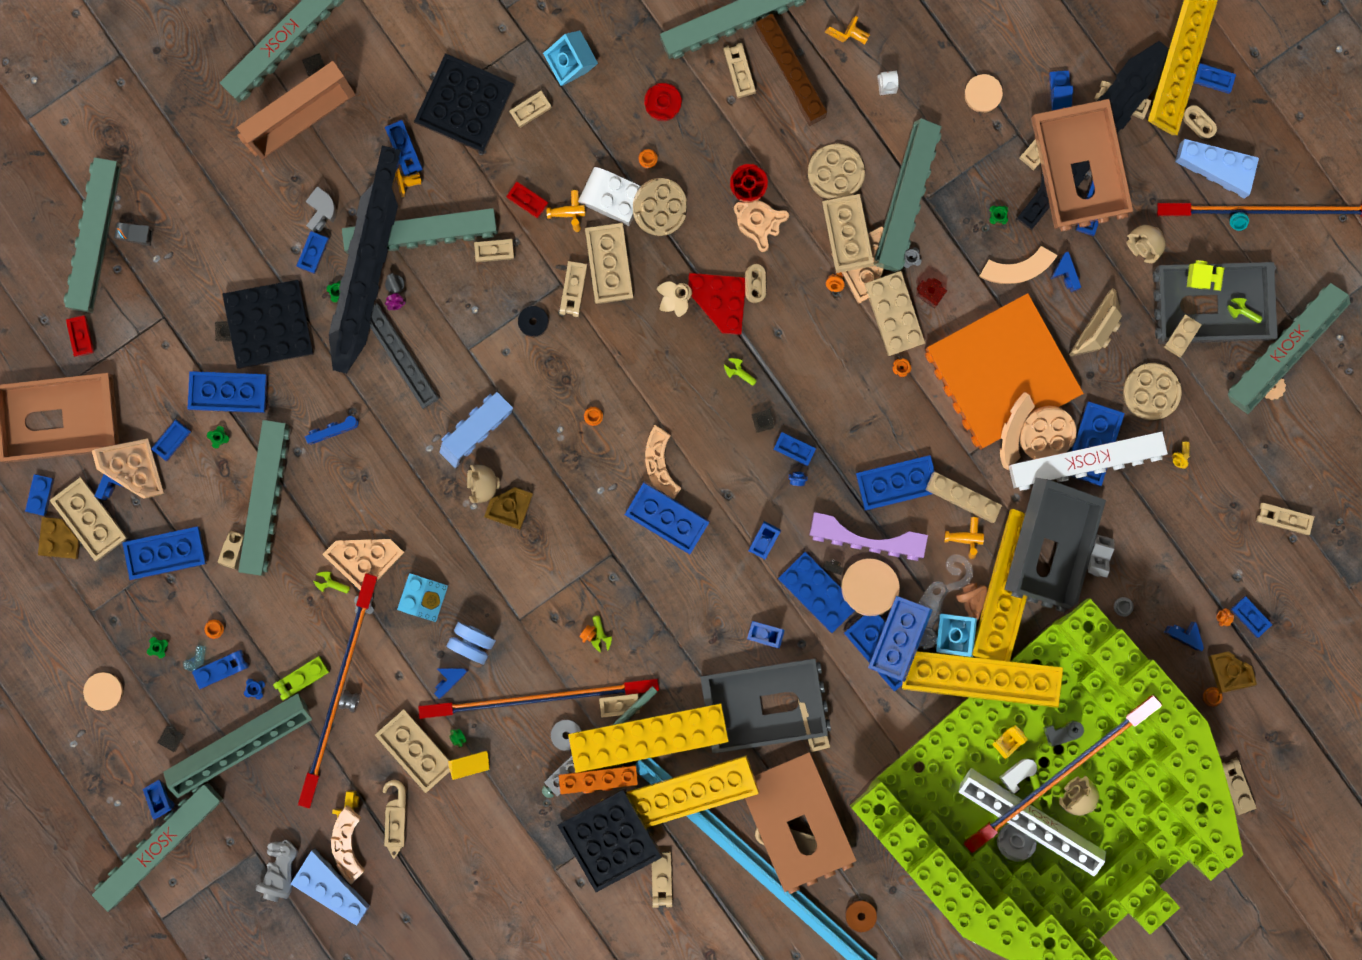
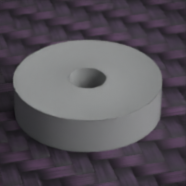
[551,720,581,751]

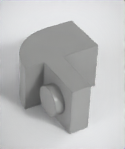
[306,187,337,233]
[1087,534,1114,578]

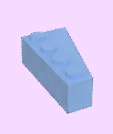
[1175,139,1259,199]
[439,392,513,468]
[291,849,370,926]

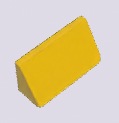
[448,751,489,780]

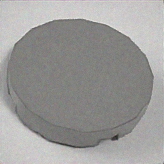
[997,824,1037,862]

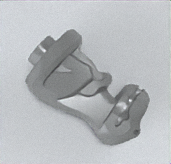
[256,839,298,902]

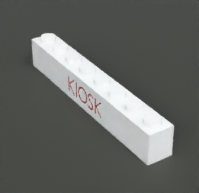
[1009,432,1167,491]
[959,768,1106,876]

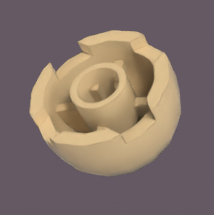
[1127,225,1166,263]
[467,465,500,503]
[1059,776,1099,816]

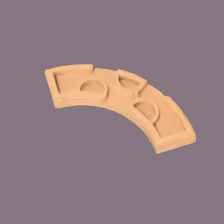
[979,246,1057,284]
[1000,392,1035,470]
[645,425,681,499]
[331,805,365,884]

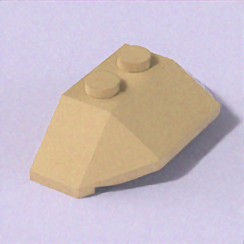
[1069,288,1122,356]

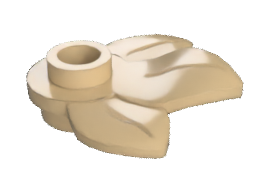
[657,281,692,317]

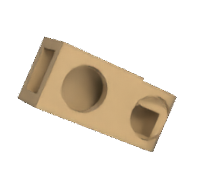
[218,530,244,570]

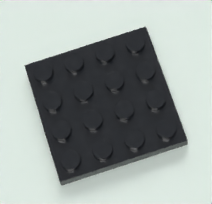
[414,53,515,154]
[222,280,313,369]
[557,788,663,892]

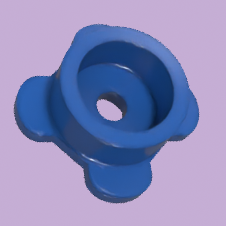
[789,472,808,486]
[244,679,265,700]

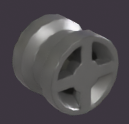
[339,690,360,713]

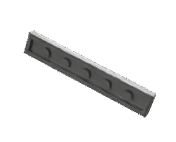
[370,303,439,409]

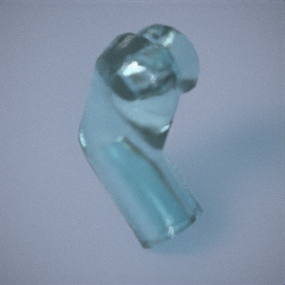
[183,646,206,671]

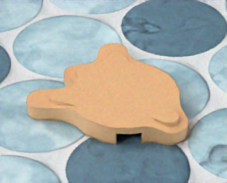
[734,201,789,252]

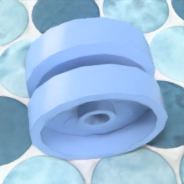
[446,622,496,665]

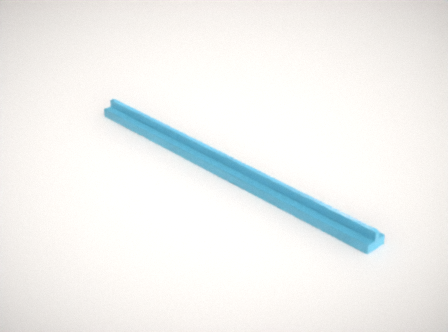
[635,758,876,960]

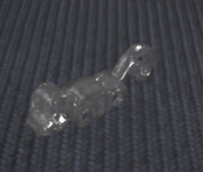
[918,555,973,650]

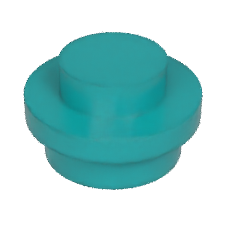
[1229,212,1249,231]

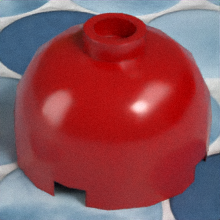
[730,164,768,203]

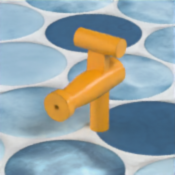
[546,190,586,232]
[944,517,984,559]

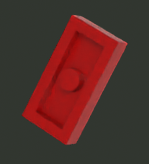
[506,182,548,219]
[66,315,94,357]

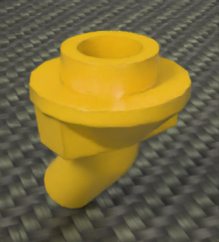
[1172,442,1190,469]

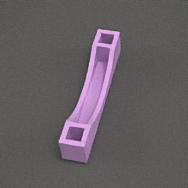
[809,512,928,561]

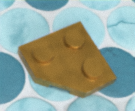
[484,487,533,530]
[38,517,80,559]
[1208,652,1257,694]

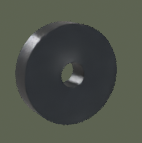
[518,306,549,337]

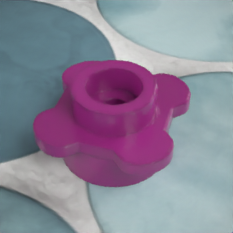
[385,293,405,310]

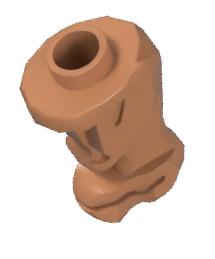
[956,582,988,635]

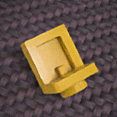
[992,725,1028,759]
[332,790,359,818]

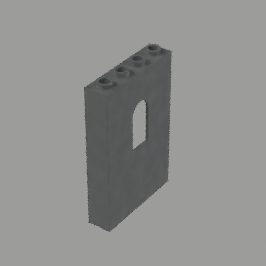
[1153,262,1278,344]
[1004,478,1106,612]
[701,658,831,753]

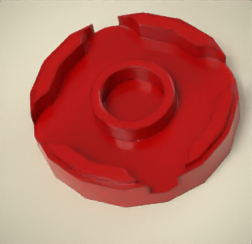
[644,83,682,121]

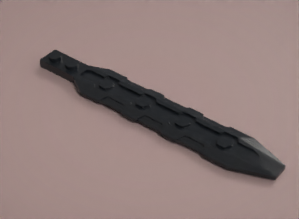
[1016,41,1169,230]
[329,145,402,374]

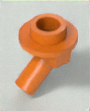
[826,272,845,292]

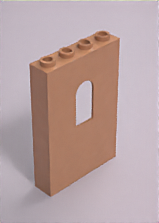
[236,61,355,159]
[1031,99,1133,232]
[0,373,119,463]
[744,752,856,894]

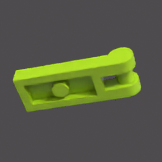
[273,656,330,701]

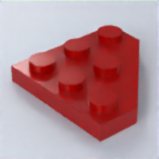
[688,273,745,335]

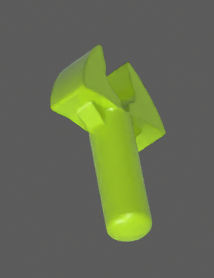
[1227,298,1263,323]
[724,358,757,386]
[313,572,350,594]
[591,615,612,652]
[1030,774,1052,811]

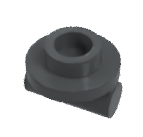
[385,273,405,294]

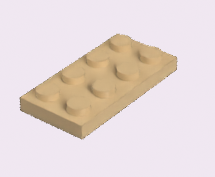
[822,194,874,273]
[585,223,633,304]
[864,271,925,356]
[50,477,128,562]
[375,709,450,793]

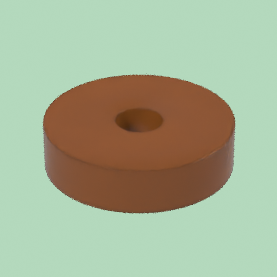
[845,900,877,932]

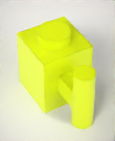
[1187,260,1224,291]

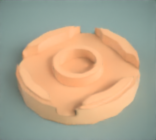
[965,74,1003,113]
[83,672,123,711]

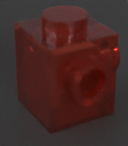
[916,278,947,309]

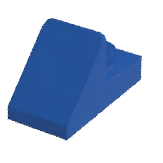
[1049,71,1073,111]
[1050,252,1081,293]
[94,474,125,500]
[748,521,781,560]
[747,621,785,649]
[1164,622,1204,651]
[434,668,468,699]
[143,779,175,820]

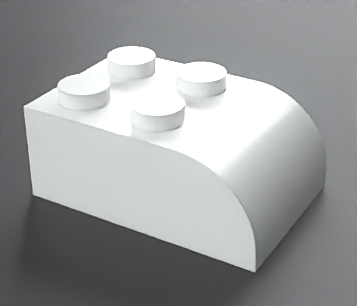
[578,167,641,226]

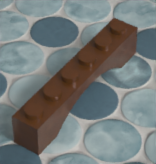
[755,14,827,126]

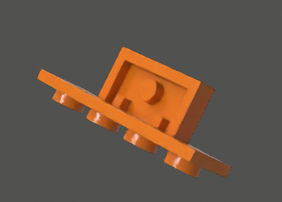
[558,765,638,794]

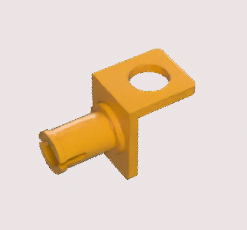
[825,16,870,45]
[396,168,422,198]

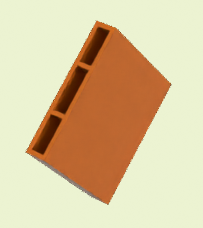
[925,293,1084,450]

